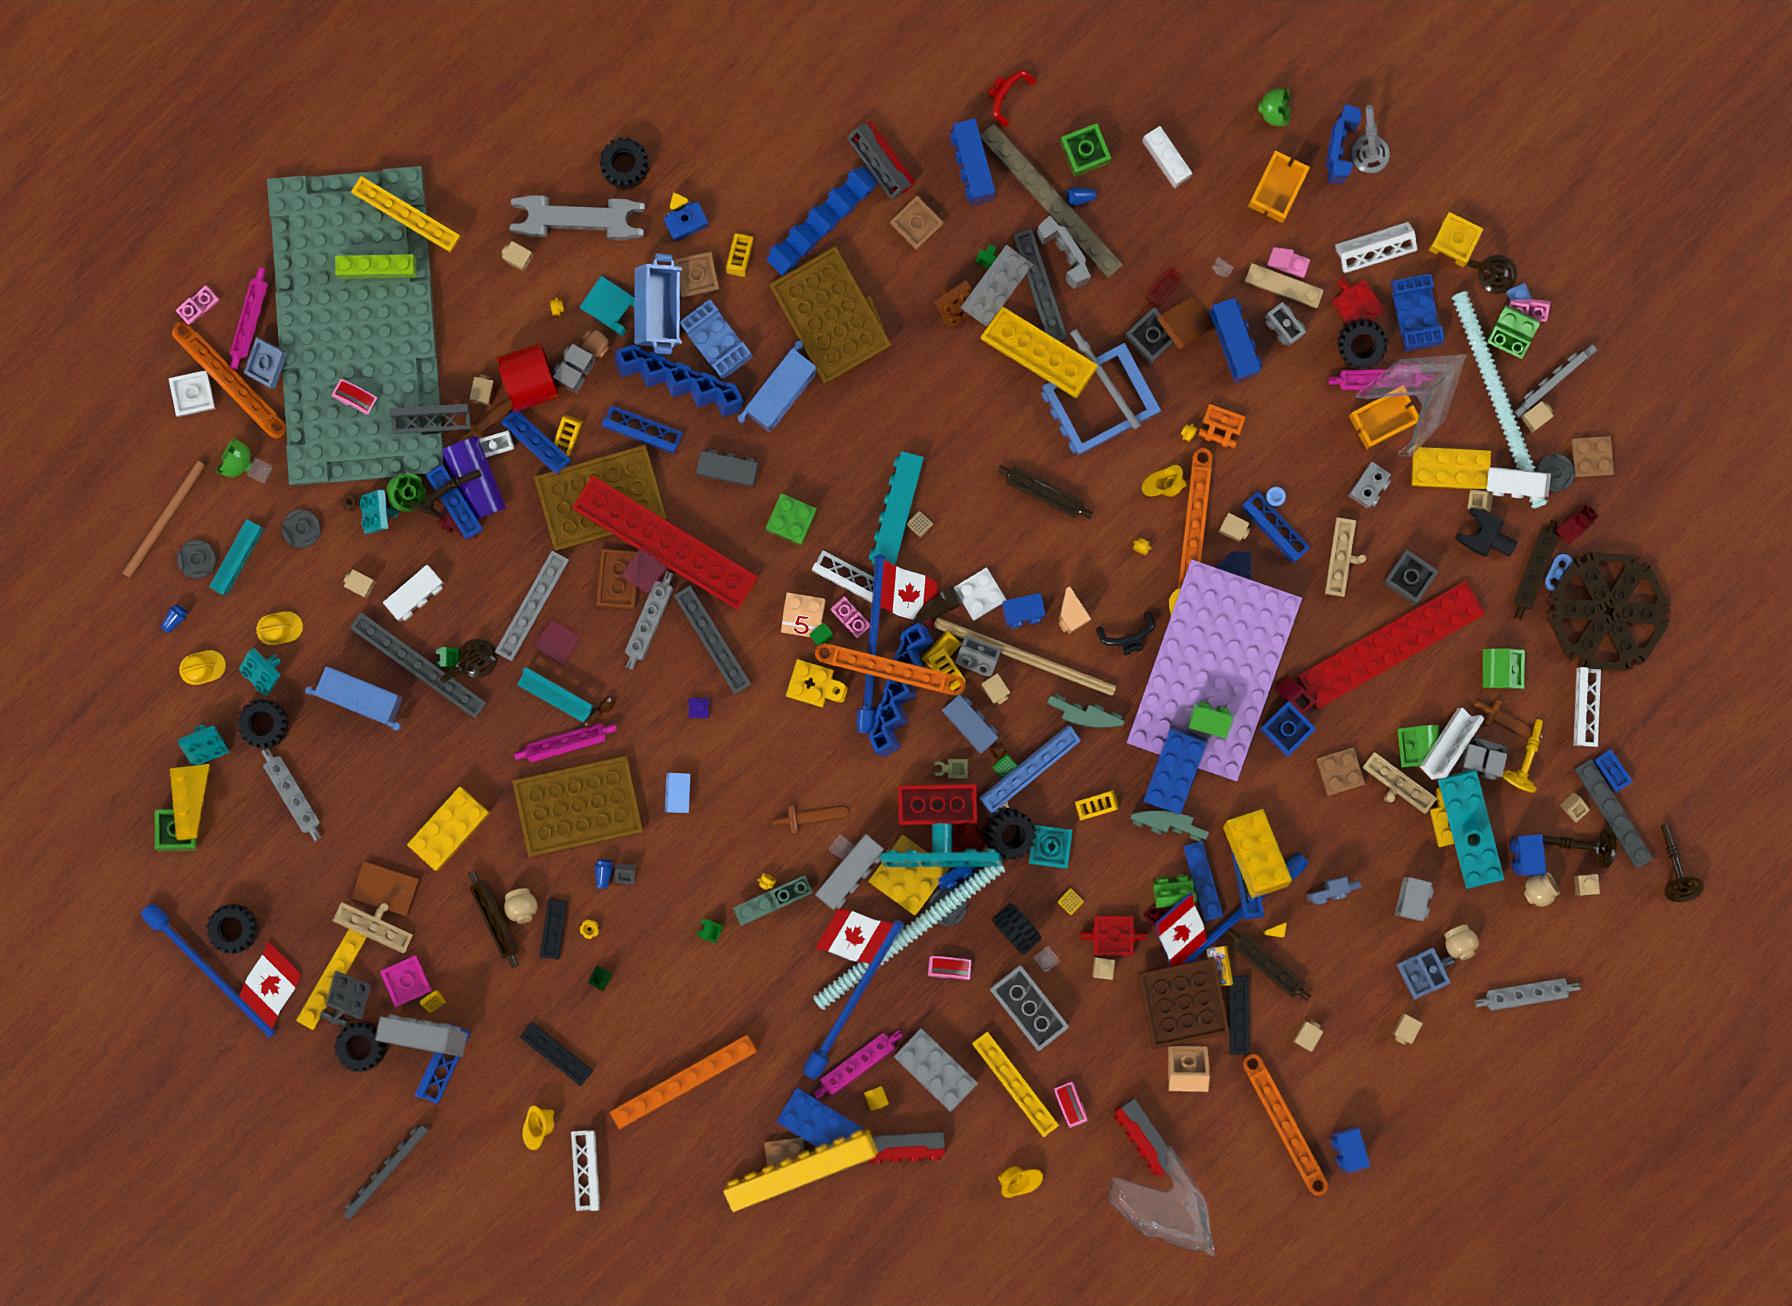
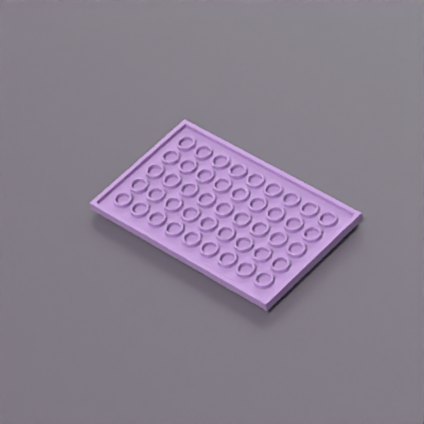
[1127,559,1302,781]

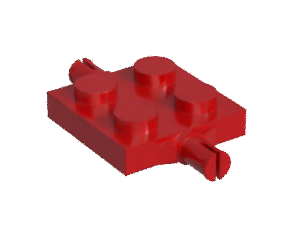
[1331,277,1385,325]
[1080,916,1147,956]

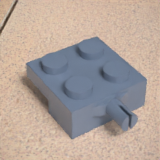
[1306,877,1361,905]
[1396,947,1454,1000]

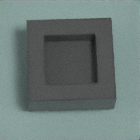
[615,864,635,884]

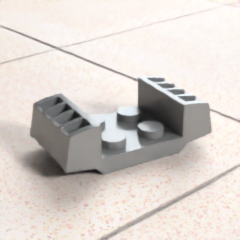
[1037,216,1091,289]

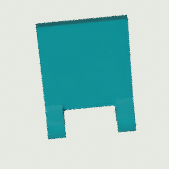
[579,276,635,337]

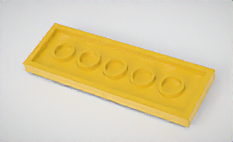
[981,306,1098,399]

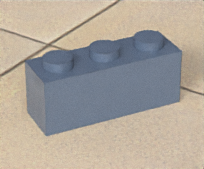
[942,695,998,754]

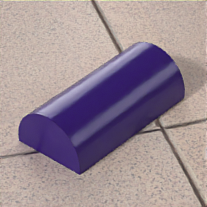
[441,436,506,520]

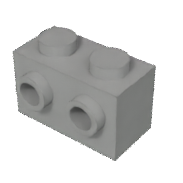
[1265,302,1306,348]
[1348,462,1391,509]
[955,635,1002,678]

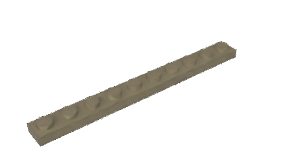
[980,124,1123,279]

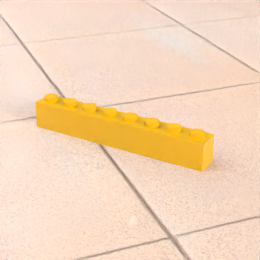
[723,1130,878,1212]

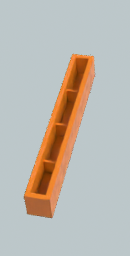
[610,1034,757,1129]

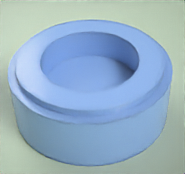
[1266,487,1286,507]

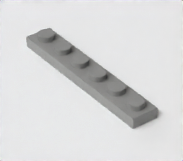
[495,551,570,662]

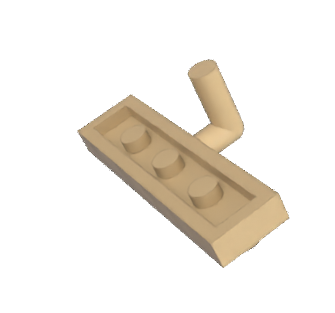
[1324,517,1366,597]
[1362,752,1437,814]
[333,902,413,954]

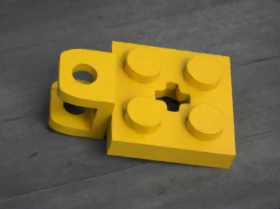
[786,659,848,708]
[1429,787,1474,847]

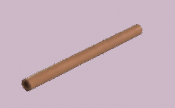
[122,461,206,578]

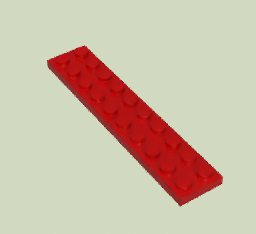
[572,475,758,610]
[1298,581,1485,709]

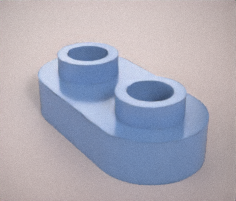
[1544,554,1572,591]

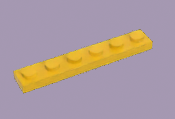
[351,176,461,253]
[296,929,368,1030]
[972,1032,1059,1138]

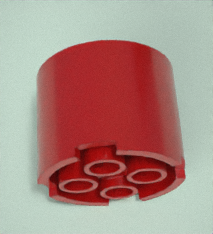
[496,343,560,413]

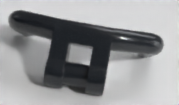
[1096,611,1155,656]

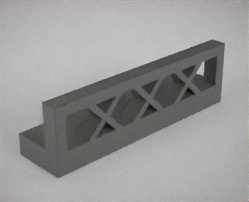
[389,404,471,434]

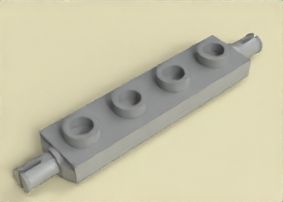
[1514,345,1597,418]
[625,571,674,670]
[261,748,322,842]
[1475,978,1580,1011]

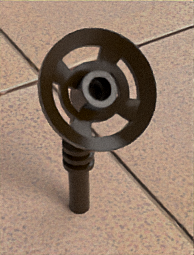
[1468,255,1517,294]
[407,469,482,520]
[440,639,497,683]
[1661,823,1704,902]
[1542,829,1616,868]

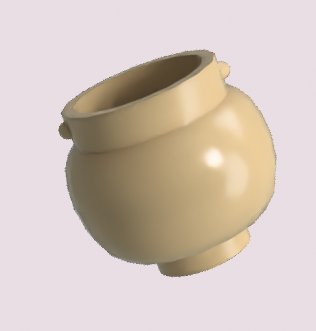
[1524,872,1560,907]
[504,888,538,924]
[1444,925,1479,960]

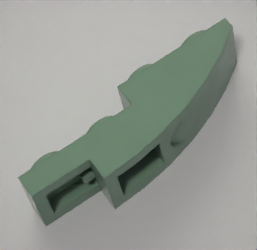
[1046,694,1125,728]
[1129,811,1209,842]
[733,875,813,926]

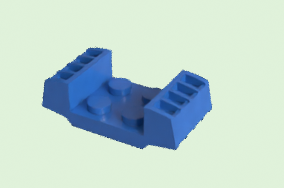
[1325,104,1361,184]
[1390,273,1444,352]

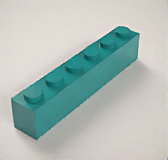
[869,451,924,566]

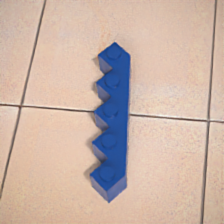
[766,166,879,276]
[614,345,743,418]
[868,623,934,757]

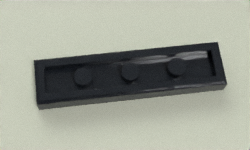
[1228,976,1250,1055]
[520,1022,594,1086]

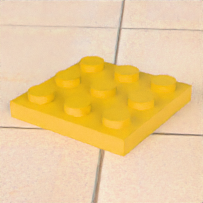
[868,834,949,916]

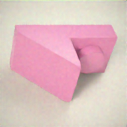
[1267,247,1310,279]

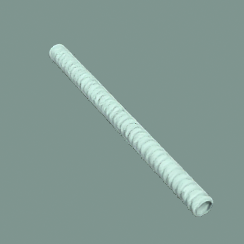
[1452,291,1548,508]
[813,865,1005,1010]

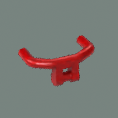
[988,70,1037,127]

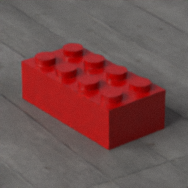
[898,784,977,825]

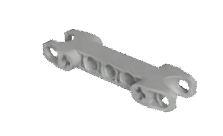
[510,195,645,241]

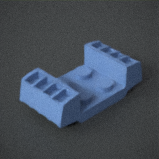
[680,299,753,381]

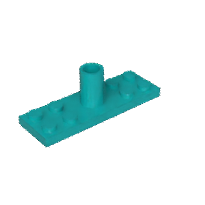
[1438,769,1505,889]
[881,824,1002,868]

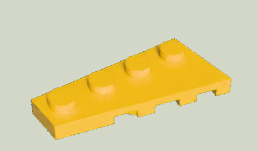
[170,764,210,840]

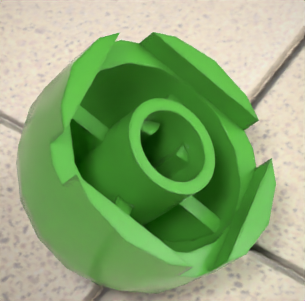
[1259,88,1291,126]
[216,438,253,478]
[386,473,426,512]

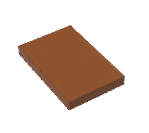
[1157,297,1215,350]
[596,548,640,610]
[351,861,420,916]

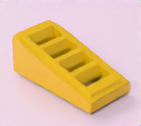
[726,233,754,277]
[553,415,583,458]
[927,647,966,690]
[1075,790,1119,821]

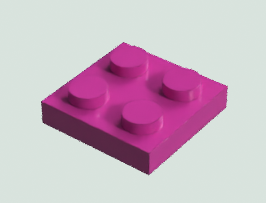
[380,955,432,1007]

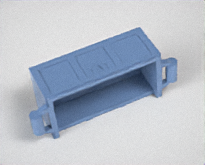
[634,253,682,354]
[738,341,817,432]
[305,666,403,731]

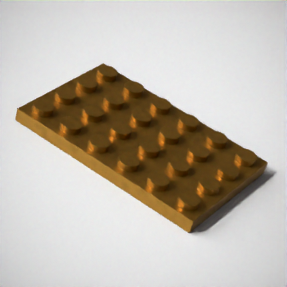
[769,246,892,385]
[534,445,667,552]
[512,756,643,857]

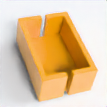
[1248,150,1310,223]
[1349,387,1421,450]

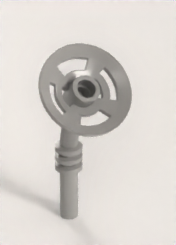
[1351,105,1390,173]

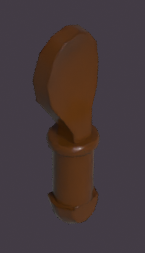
[584,696,615,728]

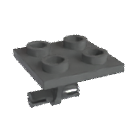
[320,970,371,1028]

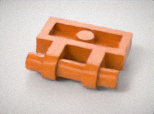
[1198,404,1246,448]

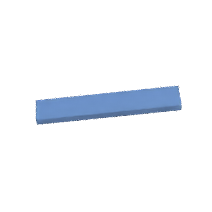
[980,725,1081,814]

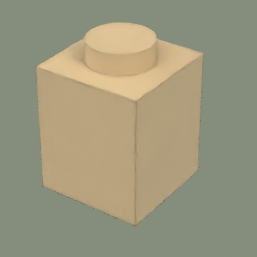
[502,241,534,272]
[470,375,496,406]
[1520,401,1553,432]
[1218,513,1250,542]
[343,570,376,598]
[981,673,1010,705]
[1574,874,1600,896]
[1092,957,1115,980]
[1392,1013,1423,1045]
[1293,1020,1323,1052]

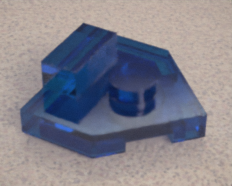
[1215,551,1252,580]

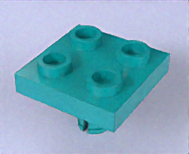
[360,490,398,534]
[239,648,281,697]
[178,724,230,766]
[1028,825,1072,869]

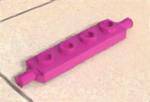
[230,267,267,370]
[1328,369,1433,391]
[514,723,617,763]
[813,1030,903,1099]

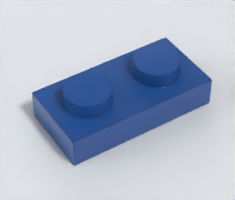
[1593,749,1633,792]
[938,867,975,891]

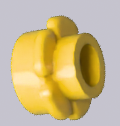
[550,297,564,316]
[1181,423,1198,442]
[1133,538,1152,555]
[758,873,776,890]
[580,920,599,939]

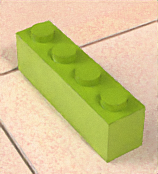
[335,254,416,279]

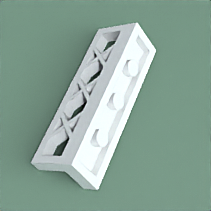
[1335,222,1417,273]
[812,551,874,603]
[1573,667,1601,747]
[1419,708,1484,779]
[571,1130,600,1211]

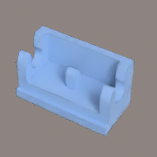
[665,773,690,813]

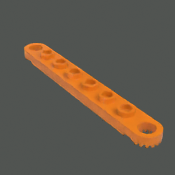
[172,322,287,438]
[1178,448,1212,589]
[815,643,965,695]
[1242,1054,1328,1196]

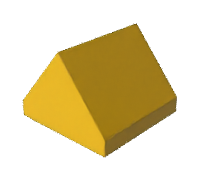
[670,192,689,211]
[864,1086,889,1111]

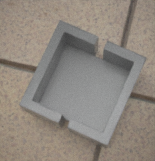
[553,344,596,394]
[1457,744,1507,781]
[1395,877,1434,921]

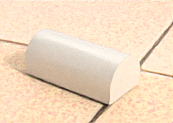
[479,430,515,457]

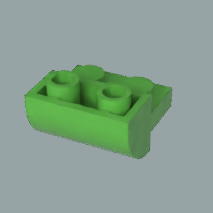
[1487,305,1540,359]
[1483,649,1525,689]
[1398,725,1440,768]
[1152,874,1197,908]

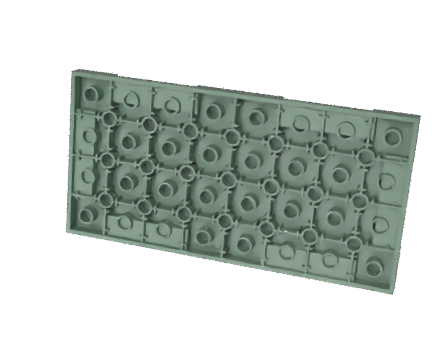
[267,166,446,486]

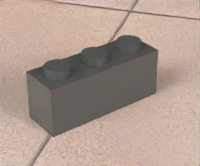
[696,449,758,488]

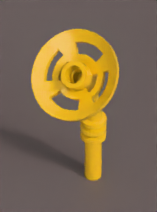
[1502,719,1543,793]

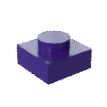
[689,698,709,718]

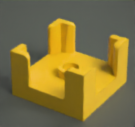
[1429,212,1483,267]

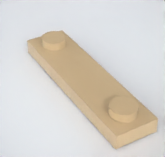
[1245,263,1324,309]

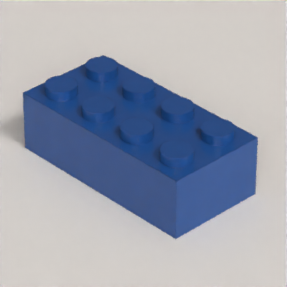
[949,118,995,206]
[1209,298,1263,384]
[1144,725,1207,815]
[776,1087,864,1147]

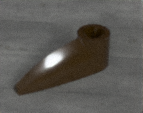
[911,586,962,626]

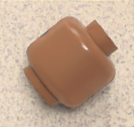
[581,330,610,358]

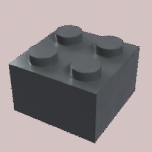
[1125,307,1174,365]
[1382,549,1439,605]

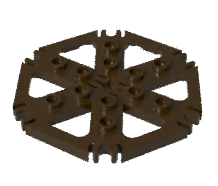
[1546,552,1670,671]

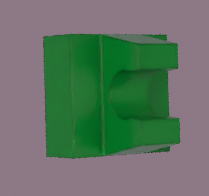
[975,245,997,269]
[436,647,458,668]
[697,919,724,943]

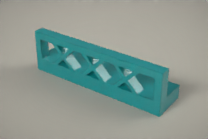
[209,520,265,597]
[517,667,594,723]

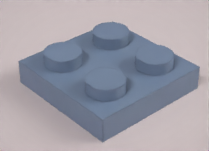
[244,337,288,388]

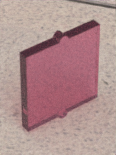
[622,548,667,593]
[535,620,580,665]

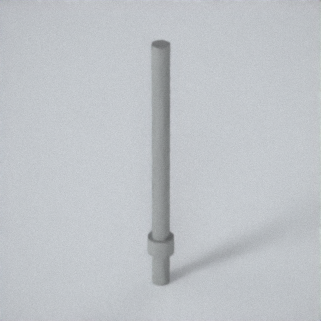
[1070,329,1141,430]

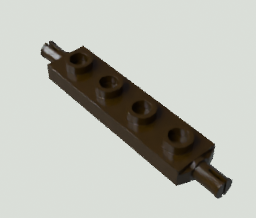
[997,465,1093,520]
[1513,520,1559,620]
[467,870,520,969]
[1225,927,1311,1002]

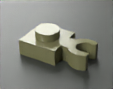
[935,759,968,779]

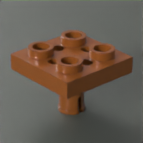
[934,281,972,329]

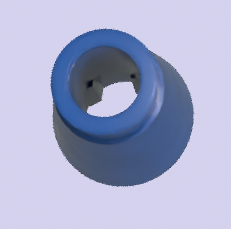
[1066,187,1096,206]
[160,604,188,633]
[594,859,614,889]

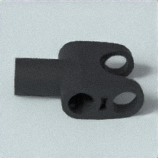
[1455,508,1518,557]

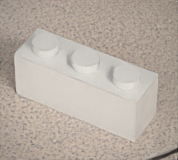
[1142,126,1192,189]
[1487,467,1551,500]
[383,565,445,622]

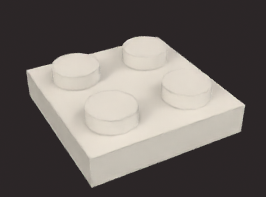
[169,371,216,417]
[954,568,1006,621]

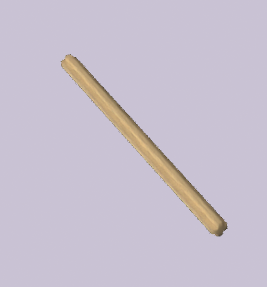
[934,618,1116,696]

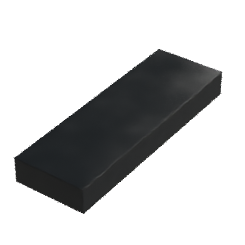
[540,899,568,960]

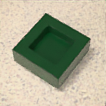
[588,965,613,991]

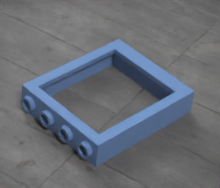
[1041,343,1161,456]

